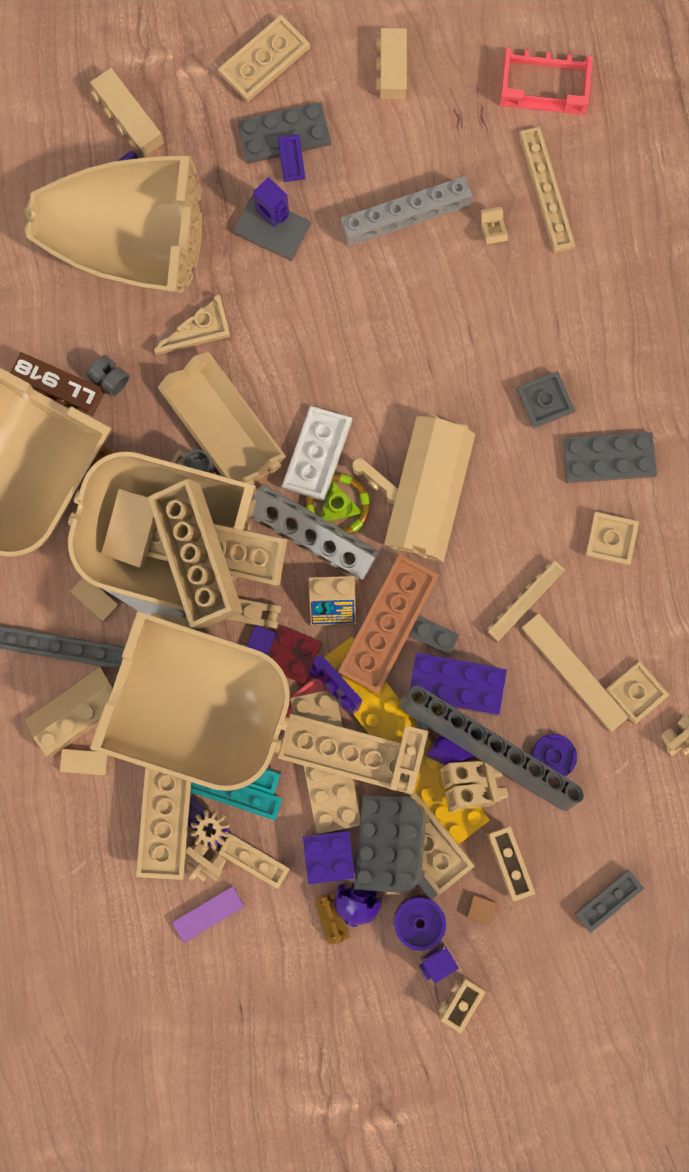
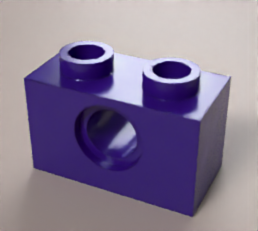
[253,177,289,227]
[419,942,459,983]

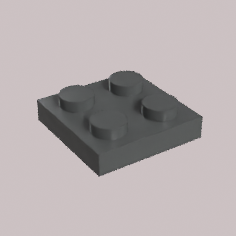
[516,371,575,429]

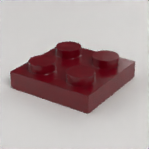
[268,625,322,685]

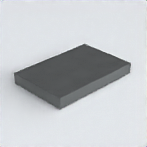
[233,194,311,261]

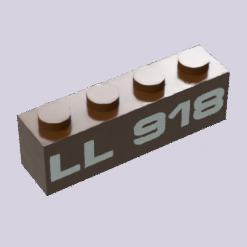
[10,352,104,417]

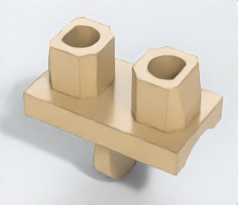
[661,715,689,757]
[185,842,226,882]

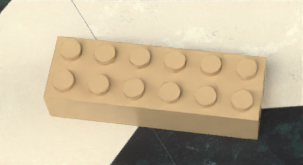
[148,479,243,629]

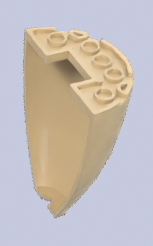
[25,156,202,293]

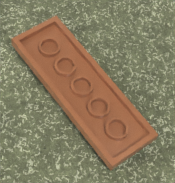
[338,554,439,695]

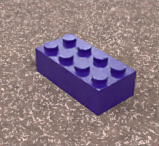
[409,653,507,716]

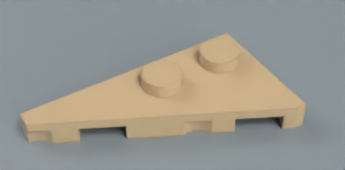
[154,295,231,355]

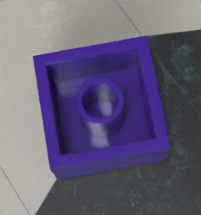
[303,830,355,885]

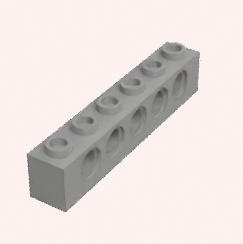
[341,176,472,247]
[252,484,380,580]

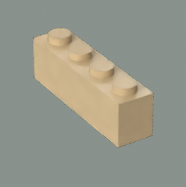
[90,68,164,157]

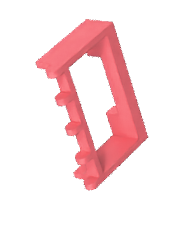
[500,47,593,115]

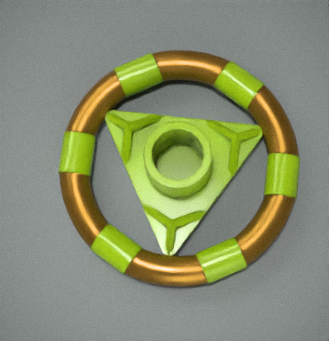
[305,474,370,534]

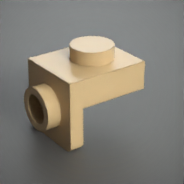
[481,207,508,244]

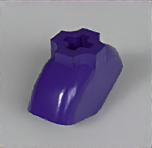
[426,735,475,765]

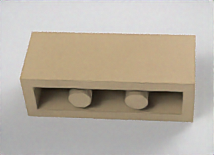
[376,28,407,99]
[486,826,535,902]

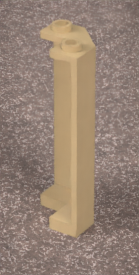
[157,352,286,485]
[384,414,475,562]

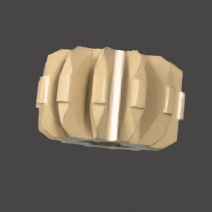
[190,810,230,850]

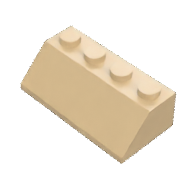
[25,667,114,757]

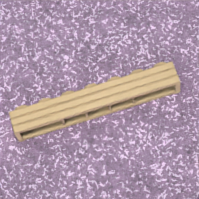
[487,561,565,642]

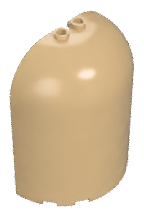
[0,368,112,557]
[68,452,257,611]
[90,611,290,791]

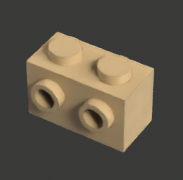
[438,976,486,1034]

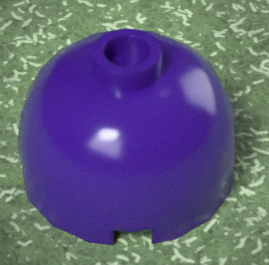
[334,884,382,927]

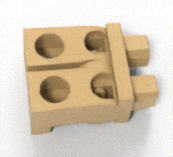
[440,761,508,813]

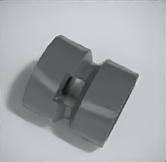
[87,355,130,397]
[182,449,214,474]

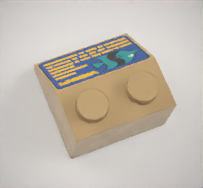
[309,576,356,626]

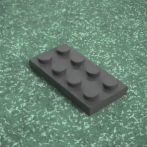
[237,102,331,164]
[563,432,657,483]

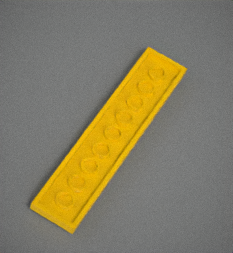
[324,637,490,844]

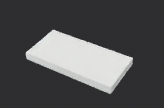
[281,406,353,501]

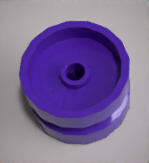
[393,895,446,951]

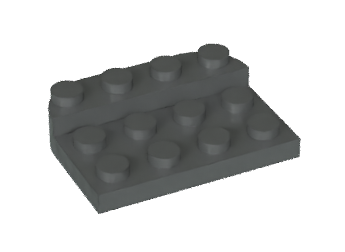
[354,795,429,893]

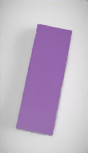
[172,886,244,943]

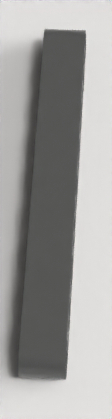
[400,686,584,811]

